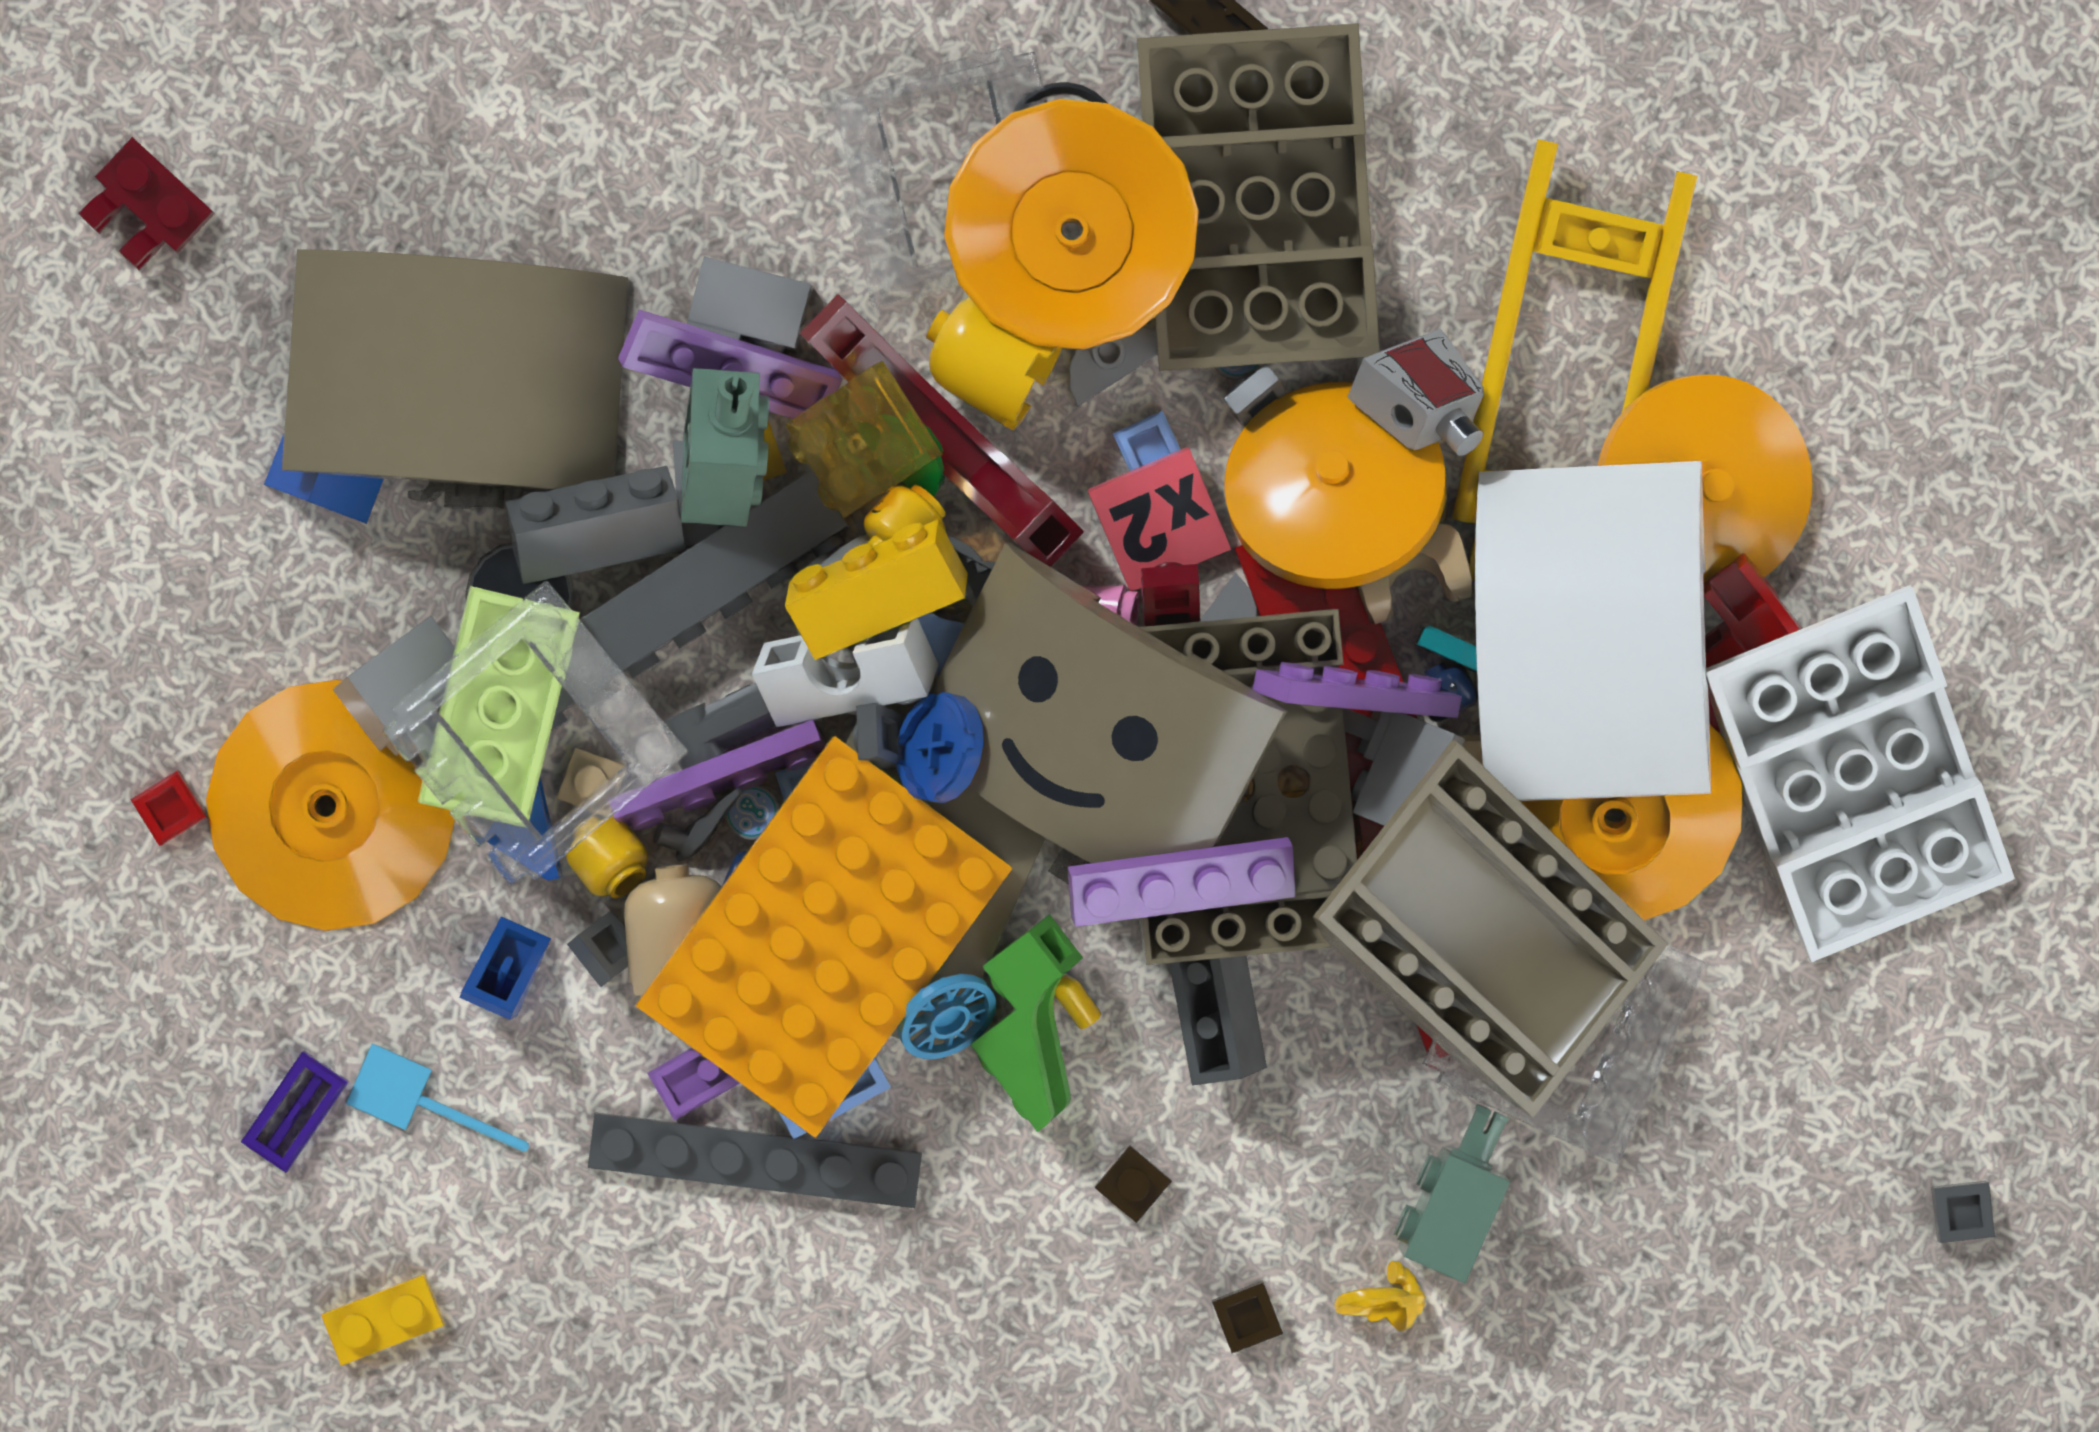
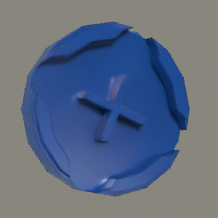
[897,692,984,804]

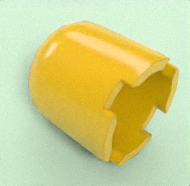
[926,297,1063,431]

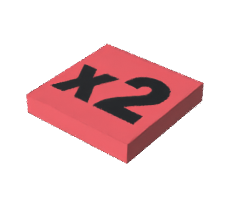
[1087,447,1231,591]

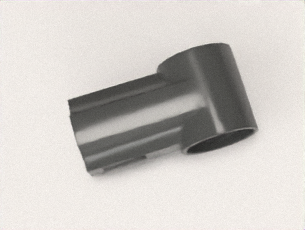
[660,683,776,770]

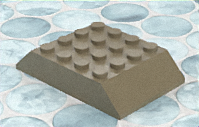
[1313,740,1668,1118]

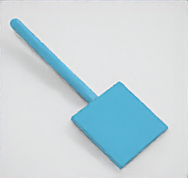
[346,1043,529,1152]

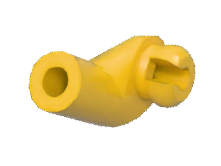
[1054,974,1101,1029]

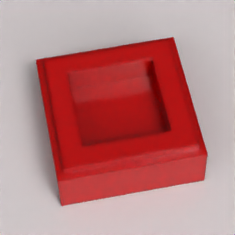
[130,770,208,846]

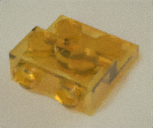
[785,361,942,518]

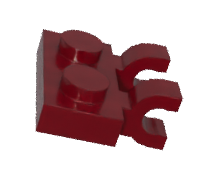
[78,137,215,271]

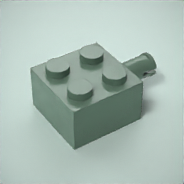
[681,368,769,527]
[1393,1104,1510,1284]

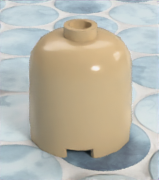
[624,865,722,996]

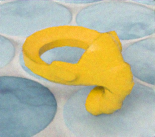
[1334,1261,1426,1332]

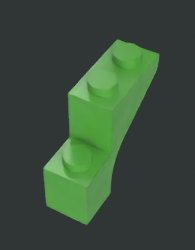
[970,914,1083,1132]

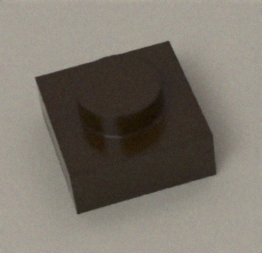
[1094,1145,1172,1223]
[1212,1280,1283,1353]

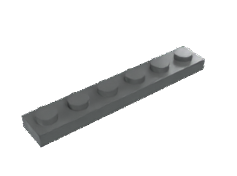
[588,1112,922,1208]

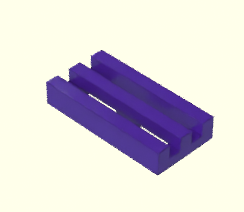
[241,1050,349,1173]

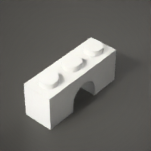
[752,618,939,727]

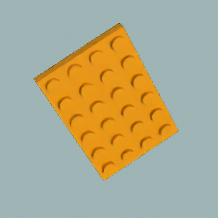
[635,736,1013,1138]

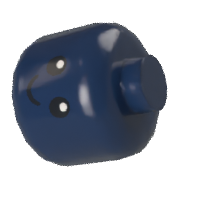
[1424,662,1478,723]

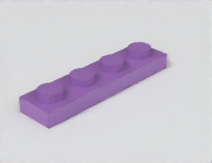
[618,309,843,427]
[1253,662,1462,718]
[608,720,827,830]
[1067,837,1296,927]

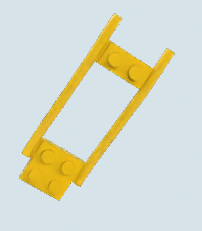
[1451,139,1698,581]

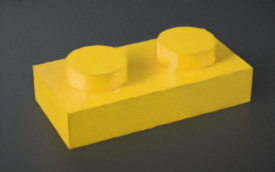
[321,1274,445,1366]

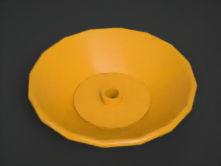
[944,99,1199,350]
[206,679,457,931]
[1520,724,1742,921]

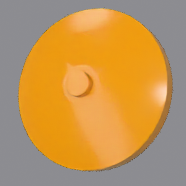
[1598,374,1813,583]
[1224,382,1447,589]

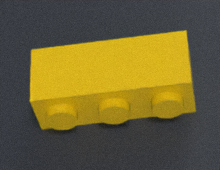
[785,519,968,660]

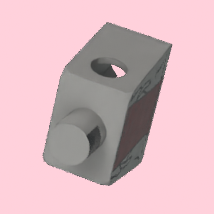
[1348,329,1484,456]

